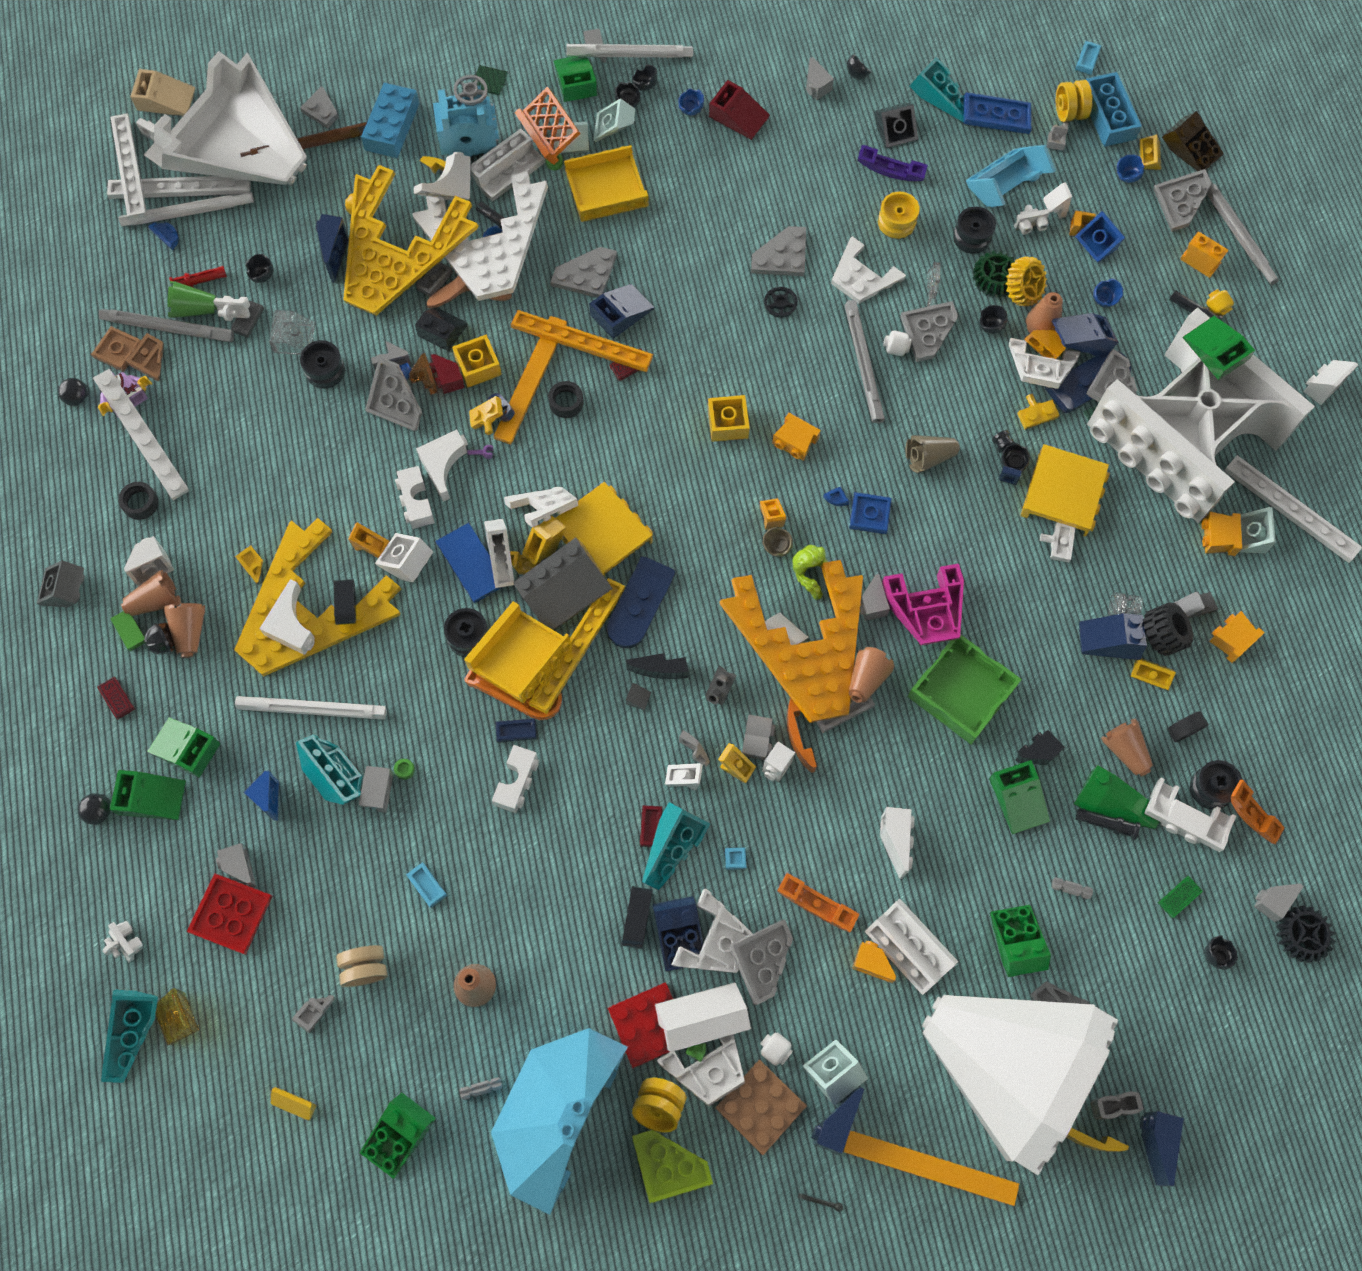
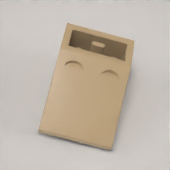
[130,69,195,116]

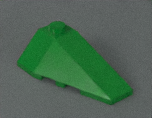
[1073,765,1159,829]

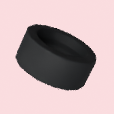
[548,381,584,418]
[118,482,159,520]
[1167,711,1209,743]

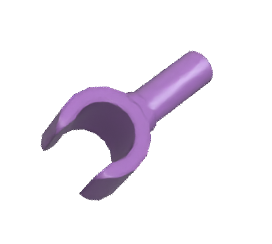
[467,445,493,459]

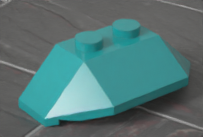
[296,734,362,805]

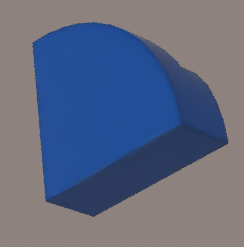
[823,487,849,506]

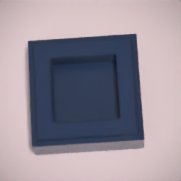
[998,466,1022,485]

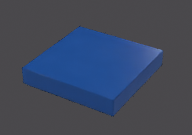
[849,492,892,534]

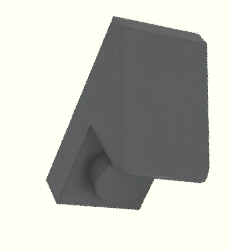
[1174,591,1218,619]

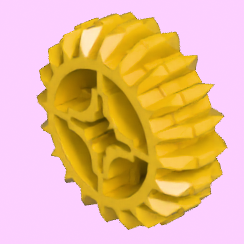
[1006,257,1048,306]

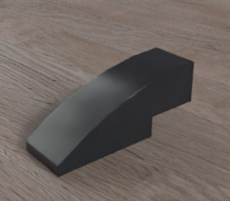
[626,653,688,679]

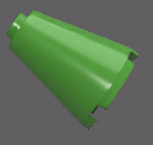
[167,281,217,318]

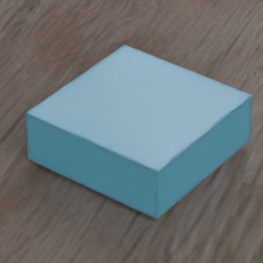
[725,847,747,870]

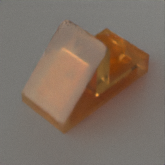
[409,353,438,395]

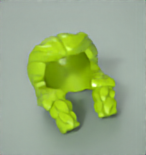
[792,545,829,600]

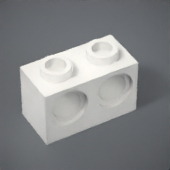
[762,742,795,782]

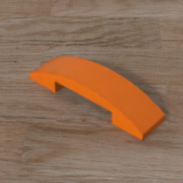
[787,697,817,773]
[1231,780,1285,844]
[777,873,860,933]

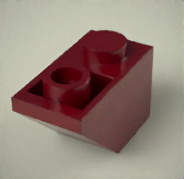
[429,354,465,394]

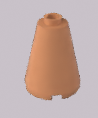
[1026,292,1063,333]
[121,570,181,616]
[164,603,205,658]
[849,647,894,703]
[1101,718,1153,777]
[454,964,496,1007]

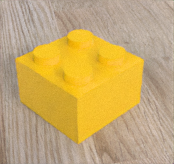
[452,335,502,388]
[708,395,750,442]

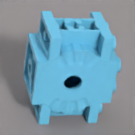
[433,85,499,157]

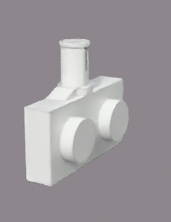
[1040,522,1075,563]

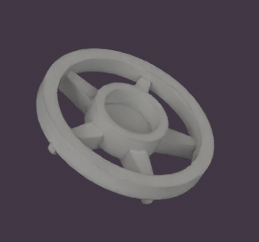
[454,75,488,106]

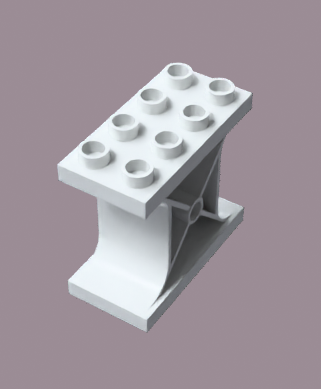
[1087,308,1315,524]

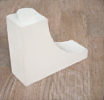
[414,152,470,201]
[416,430,468,502]
[484,519,514,588]
[260,579,315,655]

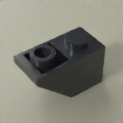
[1016,730,1065,765]

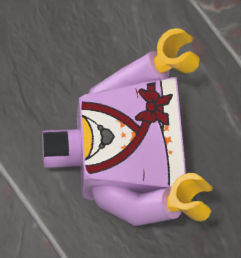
[98,372,152,418]

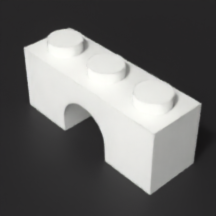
[395,466,435,529]
[492,745,539,813]

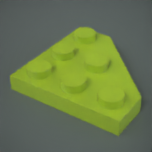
[632,1130,713,1203]

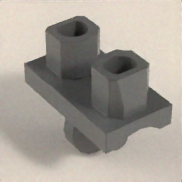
[705,666,737,705]

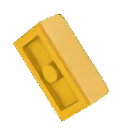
[1139,134,1161,170]
[1131,658,1176,690]
[271,1087,316,1120]

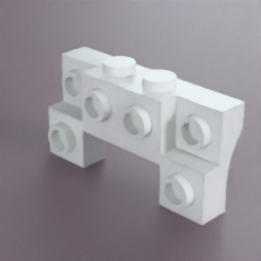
[1144,778,1236,852]

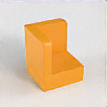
[1069,210,1096,236]

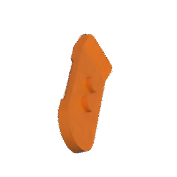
[464,670,562,720]

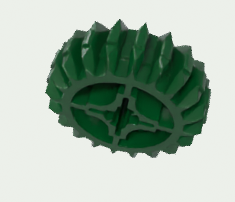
[973,250,1015,297]

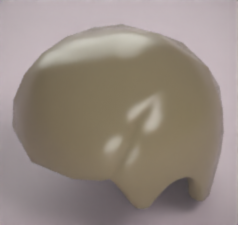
[763,527,793,557]

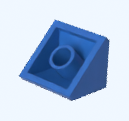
[1075,211,1125,263]
[244,771,279,821]

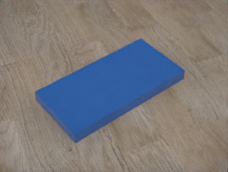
[964,92,1031,134]
[435,523,503,604]

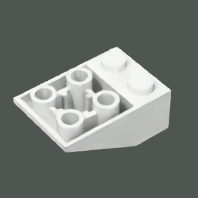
[880,807,915,879]

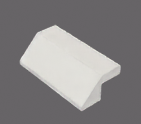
[470,129,545,202]
[864,899,958,995]
[655,982,751,1052]

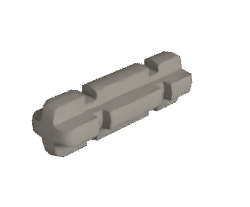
[1051,877,1093,899]
[460,1077,502,1100]

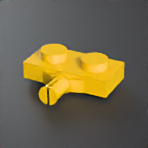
[1017,394,1060,430]
[469,396,503,435]

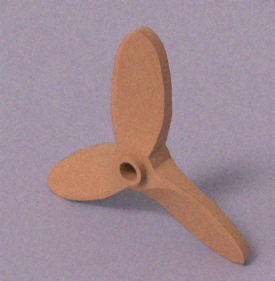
[427,276,512,308]

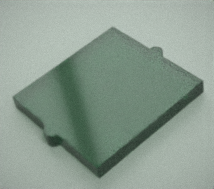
[473,65,508,95]

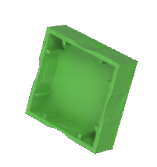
[907,634,1022,745]

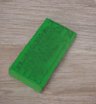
[1157,876,1203,918]

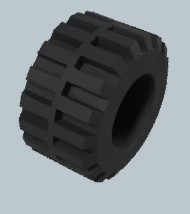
[1143,602,1193,656]

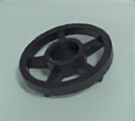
[764,287,798,318]

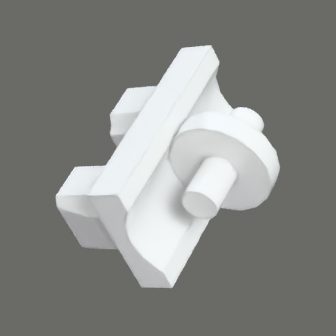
[1014,205,1049,235]
[213,296,250,321]
[103,921,143,963]

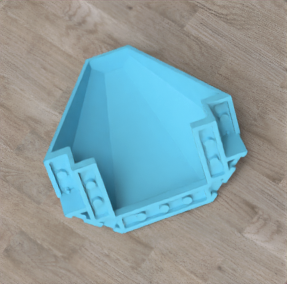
[491,1028,628,1215]

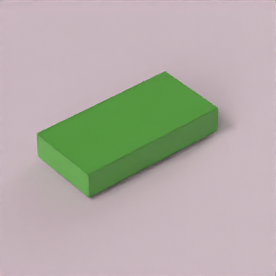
[110,611,145,651]

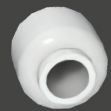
[883,331,911,356]
[760,1033,793,1065]

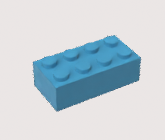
[1085,72,1142,147]
[361,83,419,158]

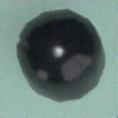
[847,54,871,80]
[632,65,657,91]
[615,82,641,108]
[245,254,274,283]
[980,305,1007,334]
[58,378,88,406]
[1001,443,1030,471]
[78,793,111,825]
[1205,935,1238,970]

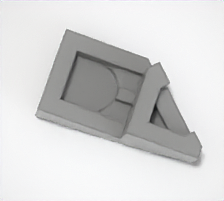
[583,28,606,63]
[1047,122,1068,151]
[679,730,710,767]
[292,995,335,1033]

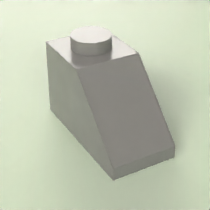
[806,57,834,100]
[859,574,890,621]
[216,843,256,887]
[1254,884,1304,922]

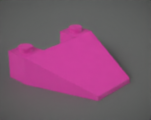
[882,564,964,645]

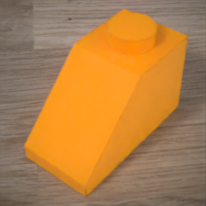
[1024,330,1066,359]
[852,941,896,983]

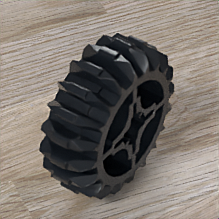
[1276,905,1336,963]

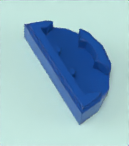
[148,222,179,250]

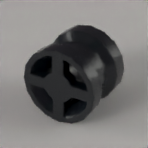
[992,430,1015,453]

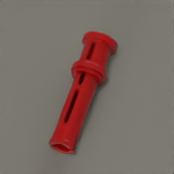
[169,266,227,287]

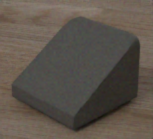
[626,683,651,711]

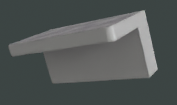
[359,766,394,813]

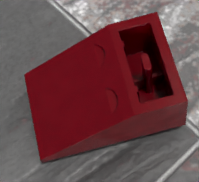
[709,80,770,140]

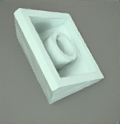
[553,122,589,154]
[1240,507,1276,553]

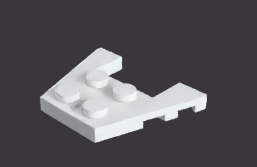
[831,236,906,304]
[1009,338,1081,389]
[504,487,578,527]
[672,889,753,973]
[657,1034,745,1107]

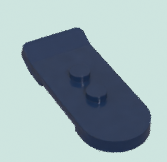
[1044,350,1131,414]
[607,557,676,648]

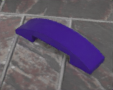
[857,145,928,181]

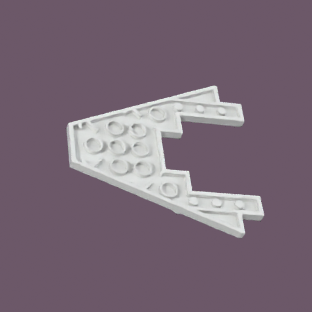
[412,171,548,301]

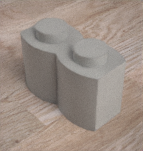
[742,715,775,760]
[1090,1092,1143,1120]

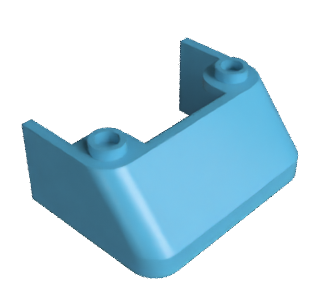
[966,145,1056,208]

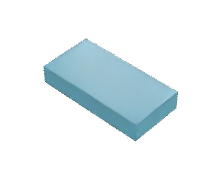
[1075,41,1101,75]
[406,862,447,908]

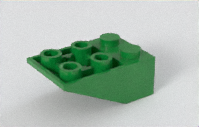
[553,57,597,102]
[1182,316,1255,381]
[147,717,221,778]
[989,760,1050,835]
[110,770,186,820]
[990,905,1051,977]
[359,1092,436,1179]

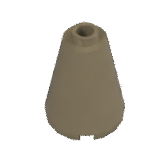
[905,435,960,473]

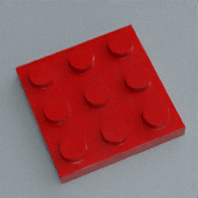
[186,873,273,955]
[608,982,673,1069]

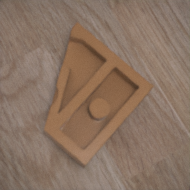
[126,333,164,381]

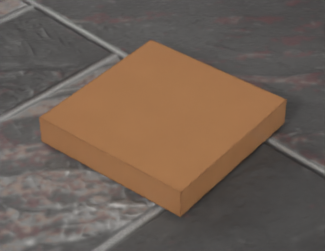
[91,326,141,372]

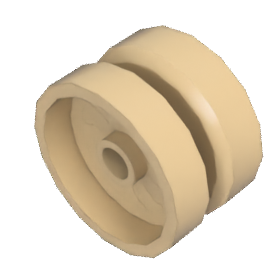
[336,945,388,987]

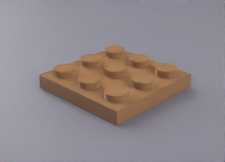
[715,1059,807,1156]

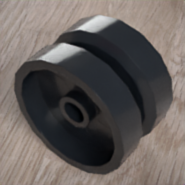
[953,206,996,254]
[299,340,345,389]
[444,608,489,657]
[1190,760,1243,810]

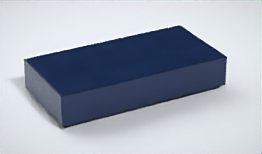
[495,718,537,743]

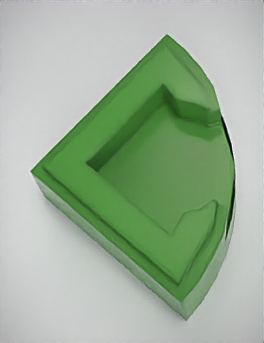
[685,1042,706,1062]

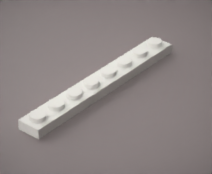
[110,113,147,221]
[107,176,251,199]
[93,369,190,501]
[1224,455,1362,563]

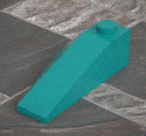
[909,57,964,122]
[642,802,711,890]
[101,989,158,1083]

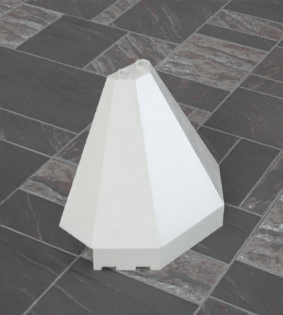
[144,51,307,186]
[922,995,1118,1175]

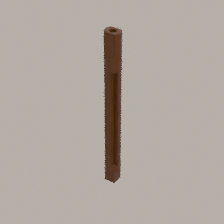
[240,122,367,157]

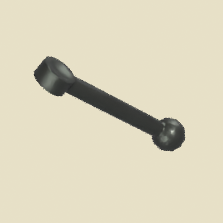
[798,1193,843,1212]

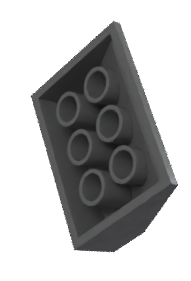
[513,538,613,630]

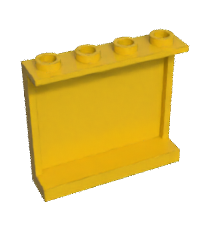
[564,145,649,222]
[1020,444,1110,537]
[556,482,653,576]
[464,601,572,703]

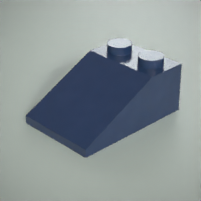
[316,214,349,283]
[1079,613,1147,660]
[811,1087,865,1155]
[1139,1111,1184,1186]

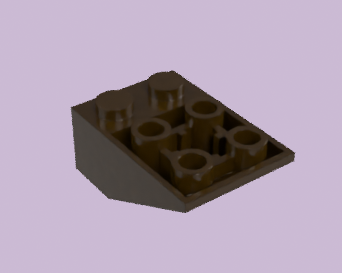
[1161,111,1224,171]

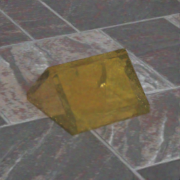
[155,988,200,1045]

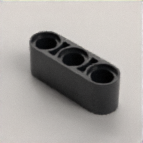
[334,579,356,625]
[622,886,653,949]

